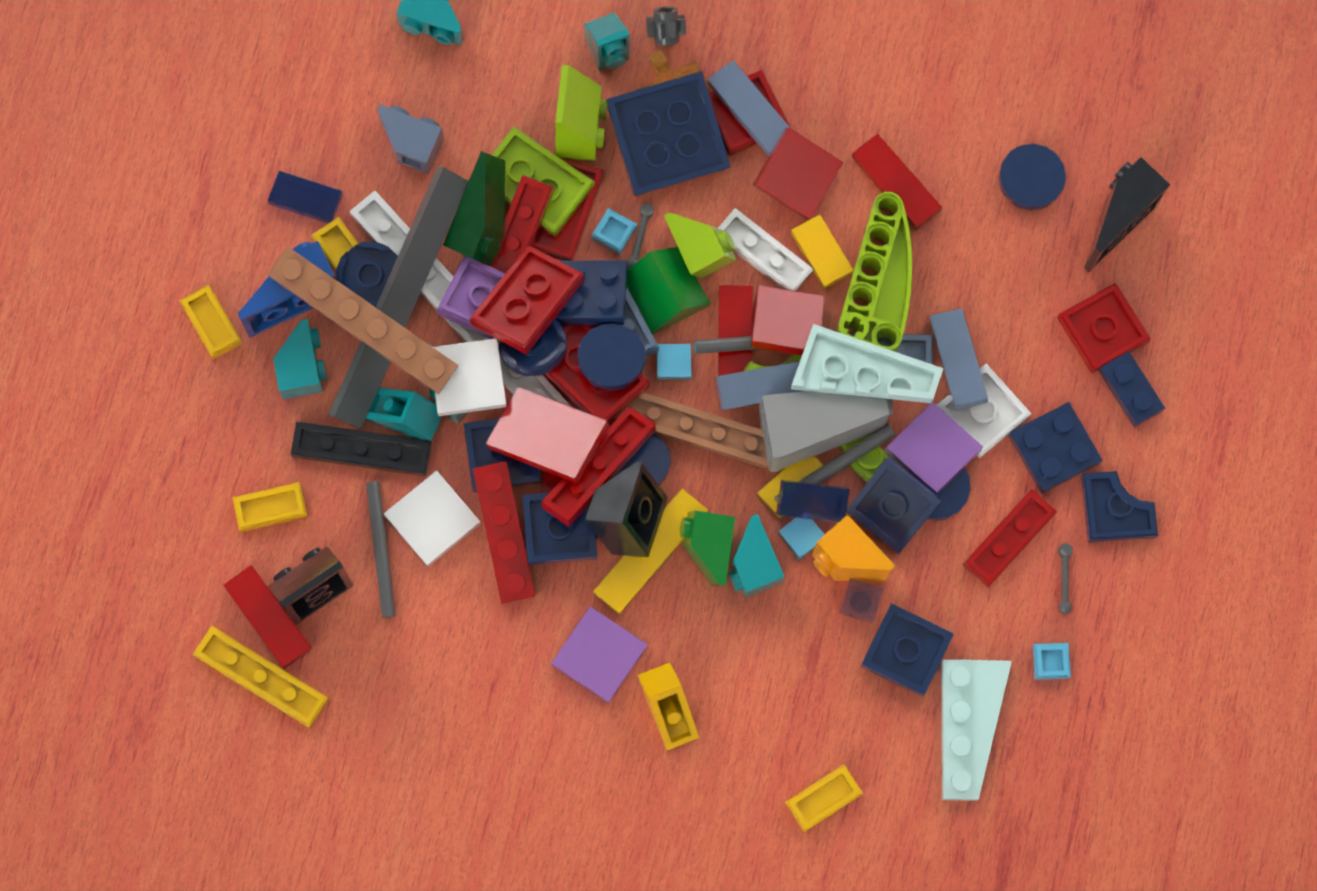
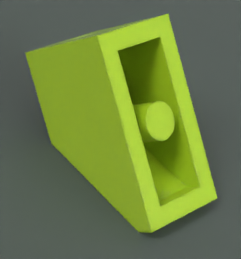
[664,212,736,278]

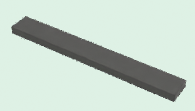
[329,166,469,429]

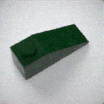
[443,151,505,265]

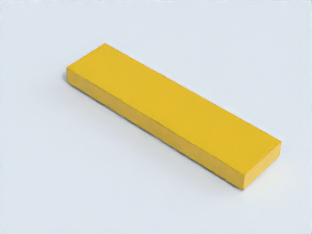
[593,488,708,615]
[192,625,329,729]

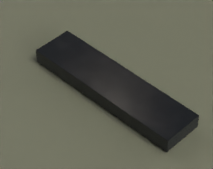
[290,422,432,476]

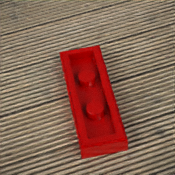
[852,133,942,231]
[487,175,555,273]
[718,285,753,376]
[963,489,1057,588]
[223,565,312,669]

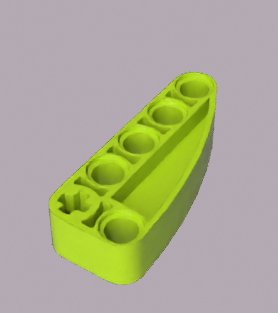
[836,192,912,352]

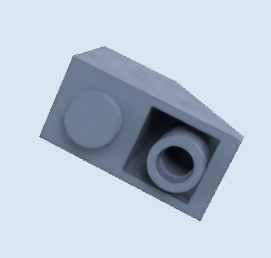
[378,104,444,174]

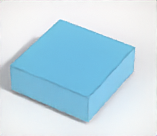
[591,208,637,255]
[657,344,691,380]
[778,511,825,560]
[1032,643,1071,680]

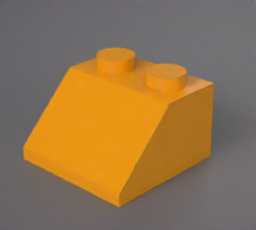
[812,515,895,583]

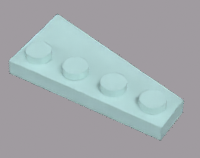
[791,324,943,403]
[941,659,1012,801]

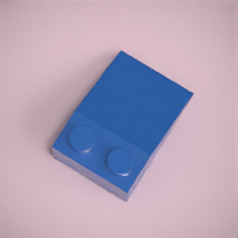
[238,241,336,338]

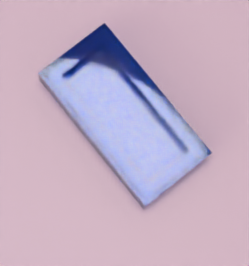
[268,171,343,223]
[776,480,850,522]

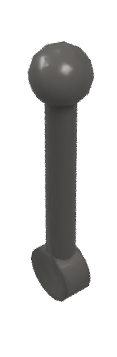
[627,204,654,268]
[1058,543,1073,614]

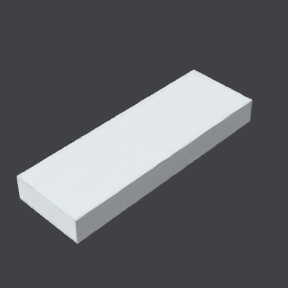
[718,208,813,292]

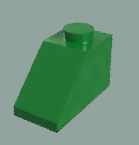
[680,510,735,586]

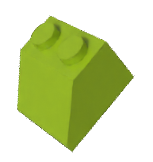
[555,65,607,161]

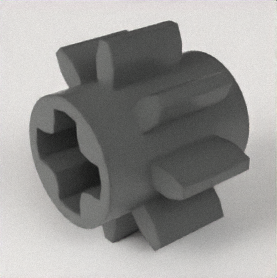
[646,6,686,46]

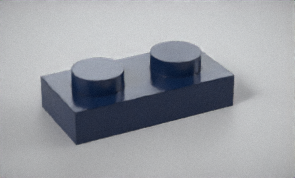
[1099,352,1165,428]

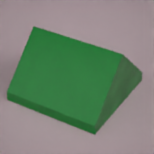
[627,247,711,335]

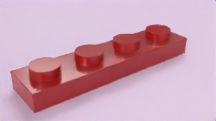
[541,406,656,527]
[472,461,535,604]

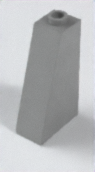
[759,391,893,472]

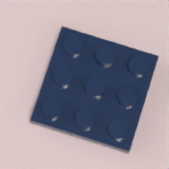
[605,71,730,196]

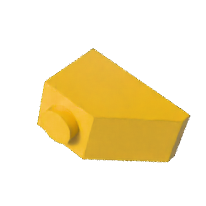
[638,662,699,751]

